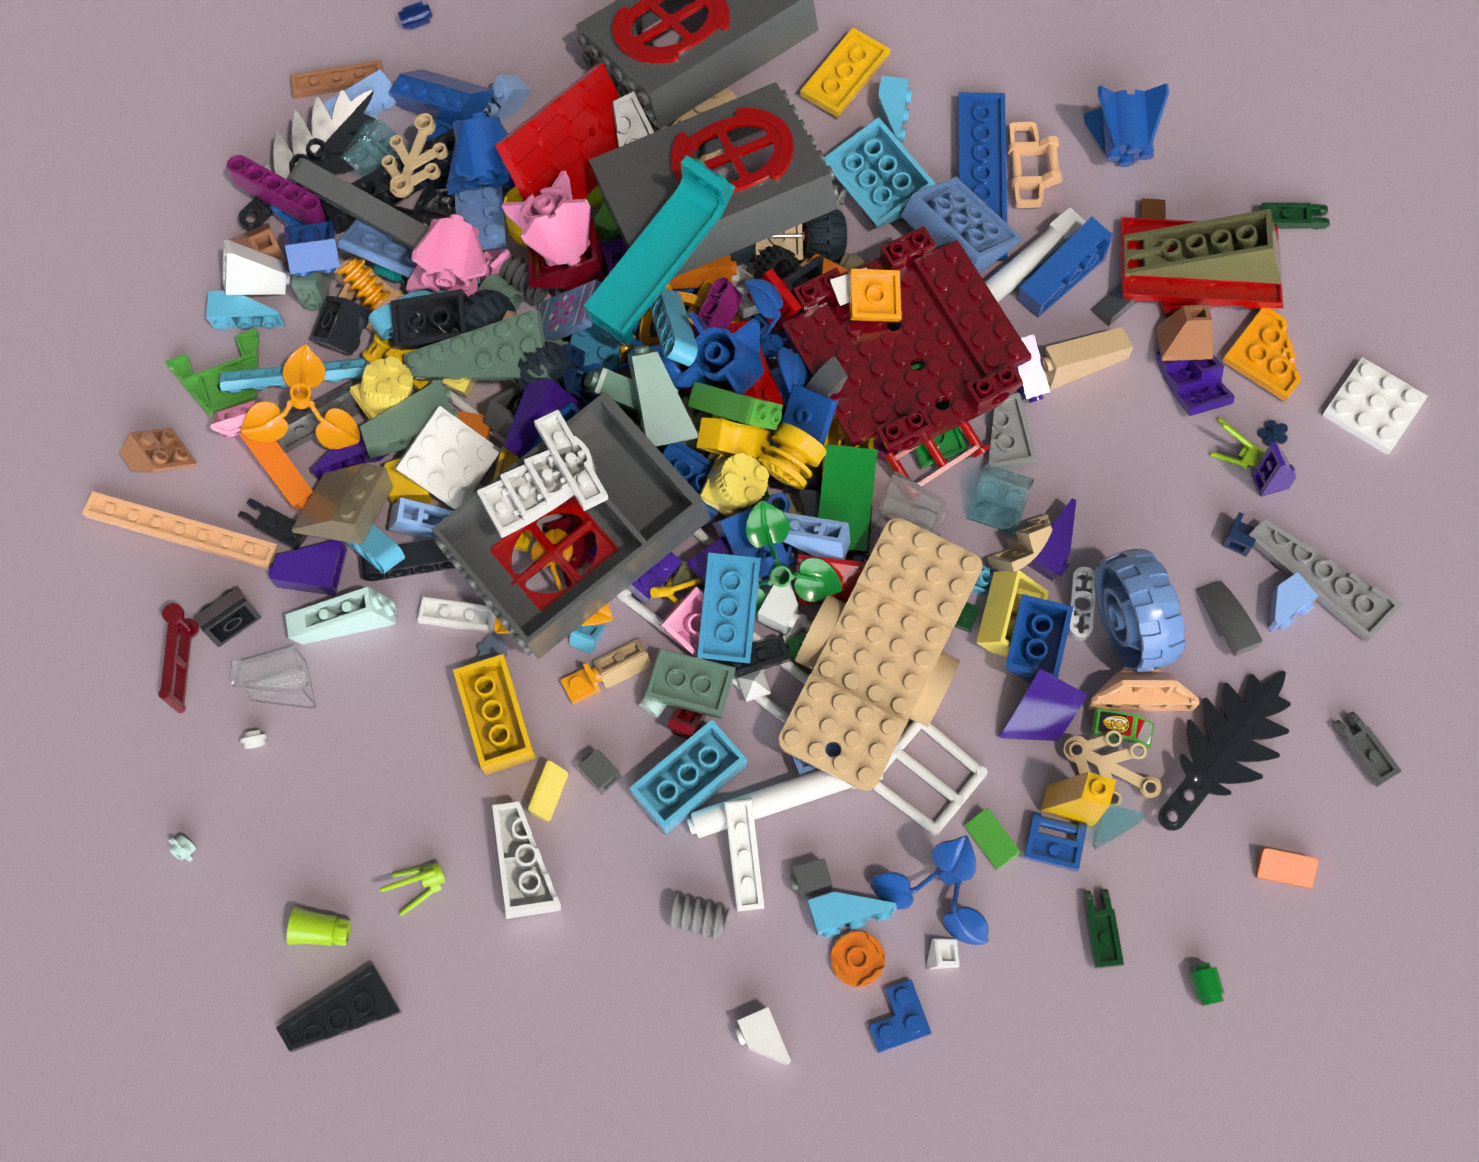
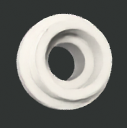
[240,730,267,749]

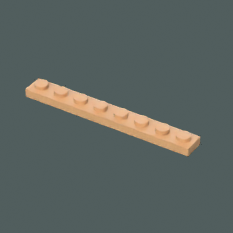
[82,491,280,570]

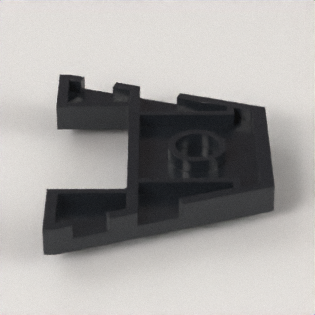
[391,174,456,227]

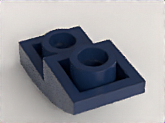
[562,344,587,400]

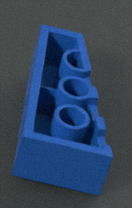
[1017,216,1113,318]

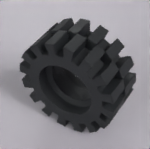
[753,245,799,279]

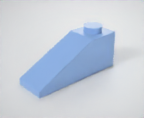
[388,497,454,538]
[783,512,851,560]

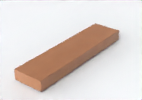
[290,60,383,99]

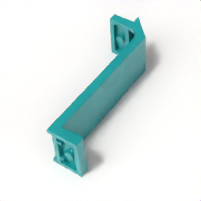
[584,155,735,346]

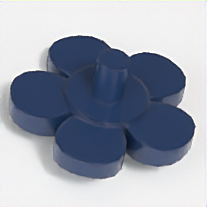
[1259,420,1288,446]

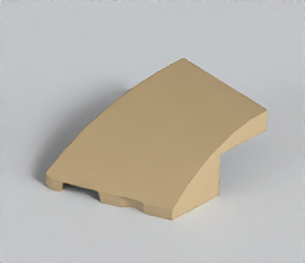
[987,514,1052,572]

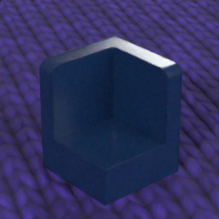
[1222,512,1256,557]

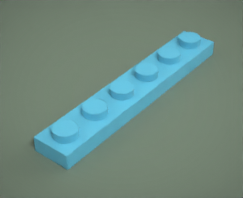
[220,358,371,393]

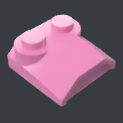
[210,398,262,438]
[660,587,704,659]

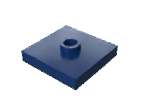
[782,384,838,446]

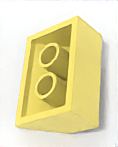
[976,570,1049,657]

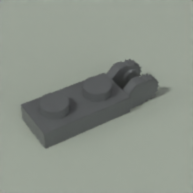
[1333,711,1402,787]

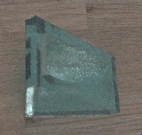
[1092,805,1145,850]

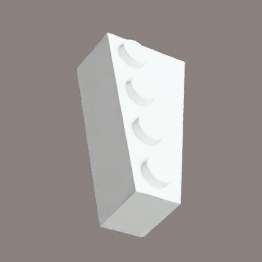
[492,802,561,919]

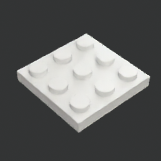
[1322,357,1428,455]
[395,406,501,510]

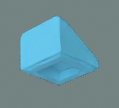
[569,624,605,654]

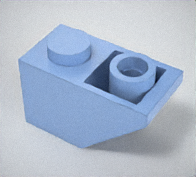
[483,74,531,123]
[1268,572,1318,632]

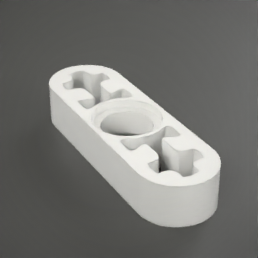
[1068,567,1095,641]

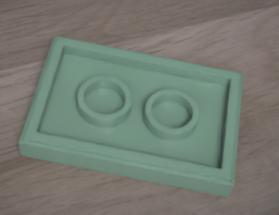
[644,648,736,719]

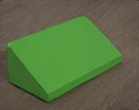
[964,807,1020,870]

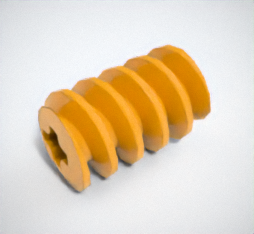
[337,256,390,310]

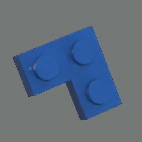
[869,980,932,1054]

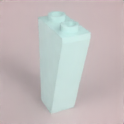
[285,587,397,644]

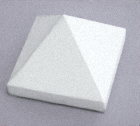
[737,669,771,702]

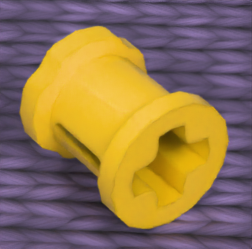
[362,333,394,363]

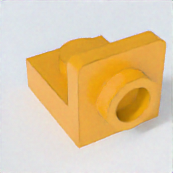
[561,662,602,705]

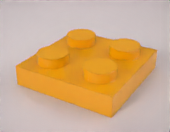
[849,269,901,322]

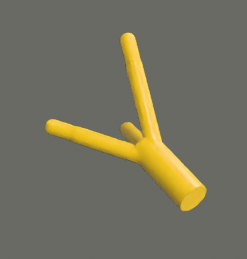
[650,576,702,605]

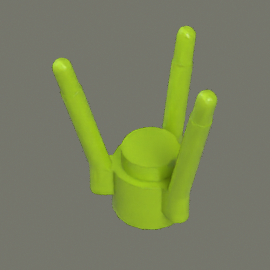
[1210,417,1266,469]
[380,862,446,916]

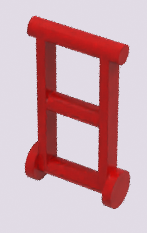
[885,422,990,499]

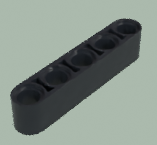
[360,539,456,581]

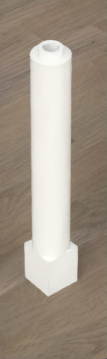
[985,208,1086,302]
[687,770,883,838]

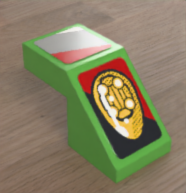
[1091,708,1154,749]

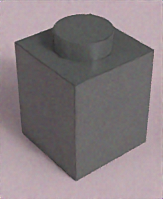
[578,748,621,795]
[789,858,832,898]

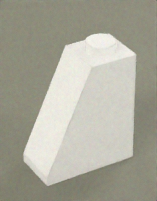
[223,240,290,295]

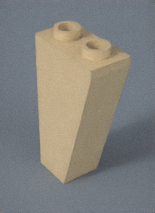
[1042,327,1133,390]

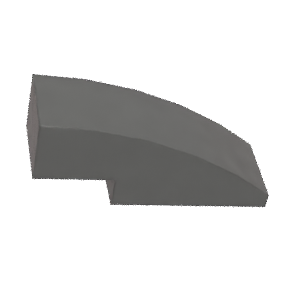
[1197,581,1263,656]

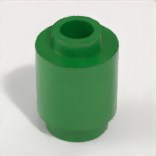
[1189,962,1225,1006]

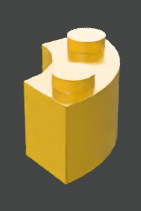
[696,414,772,461]

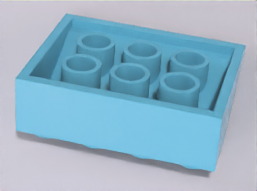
[824,117,935,228]

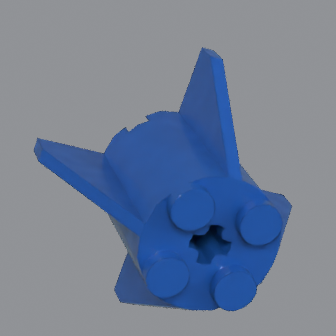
[1084,83,1169,167]
[447,112,516,196]
[673,311,764,395]

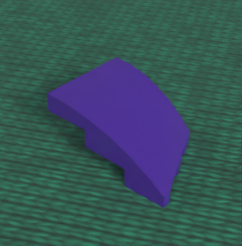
[1155,351,1235,416]
[999,668,1087,741]

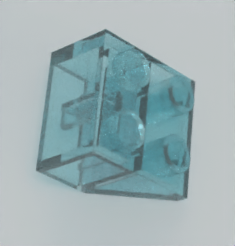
[341,117,412,177]
[967,464,1034,535]

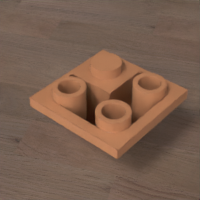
[229,223,287,263]
[1156,305,1213,361]
[119,428,197,472]

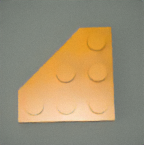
[1222,308,1301,402]

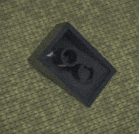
[390,289,468,349]

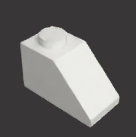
[758,583,800,635]
[735,1007,791,1065]

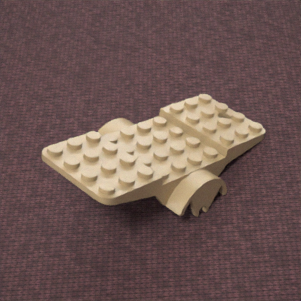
[778,518,983,791]

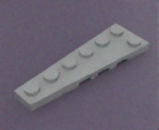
[1249,519,1403,642]

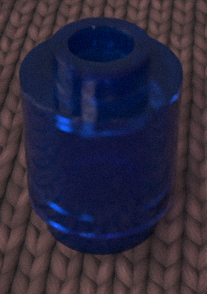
[398,1,433,30]

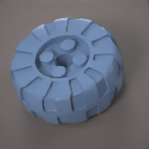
[1095,548,1185,673]

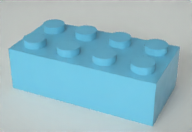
[630,720,748,835]

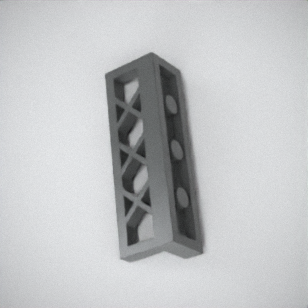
[277,378,363,454]

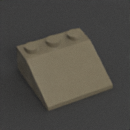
[292,463,393,544]

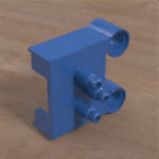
[712,493,809,578]

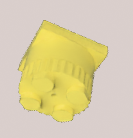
[350,356,413,420]
[699,453,769,517]

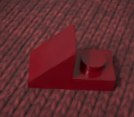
[668,708,706,739]

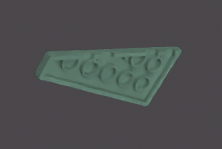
[404,309,551,380]

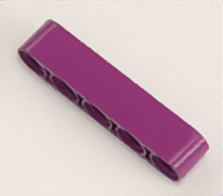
[226,155,326,224]
[675,277,742,393]

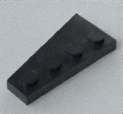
[276,965,402,1052]

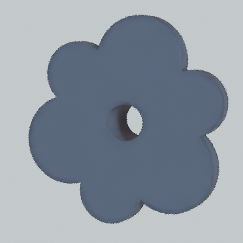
[478,635,507,661]

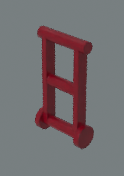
[158,603,199,713]

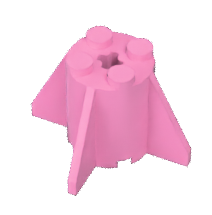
[502,171,590,266]
[406,214,487,297]

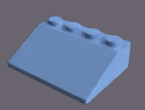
[901,177,1022,273]

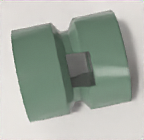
[478,273,523,311]

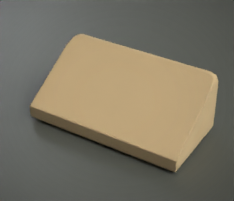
[592,638,652,688]

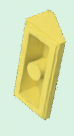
[528,760,568,821]

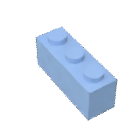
[323,69,397,119]

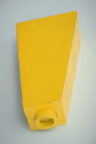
[1040,772,1116,828]

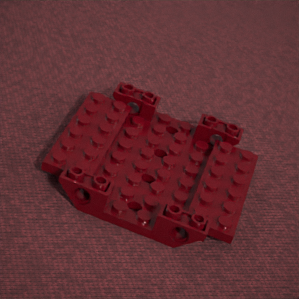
[782,226,1032,450]

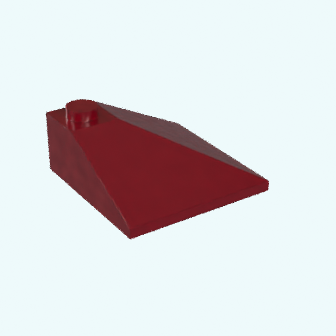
[527,218,607,289]

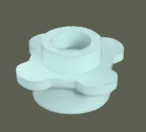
[168,836,196,862]

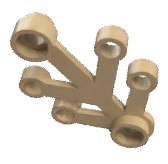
[381,113,449,198]
[1063,730,1162,807]

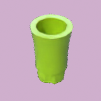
[287,906,351,946]

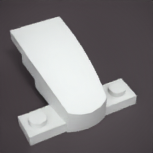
[477,410,608,538]

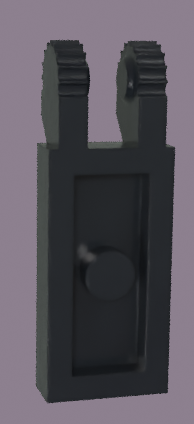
[238,498,308,550]

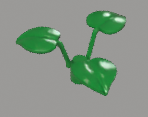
[746,501,842,612]

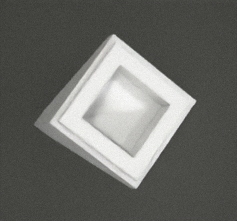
[927,939,960,969]

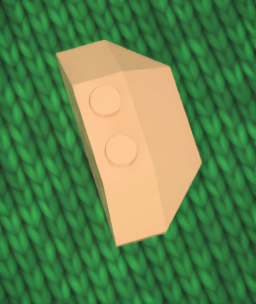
[1087,669,1199,711]

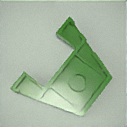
[165,328,259,418]

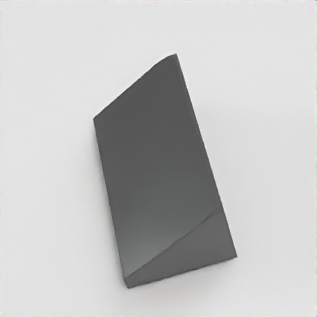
[1092,283,1144,326]

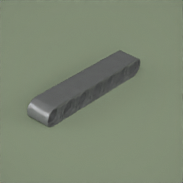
[287,157,429,250]

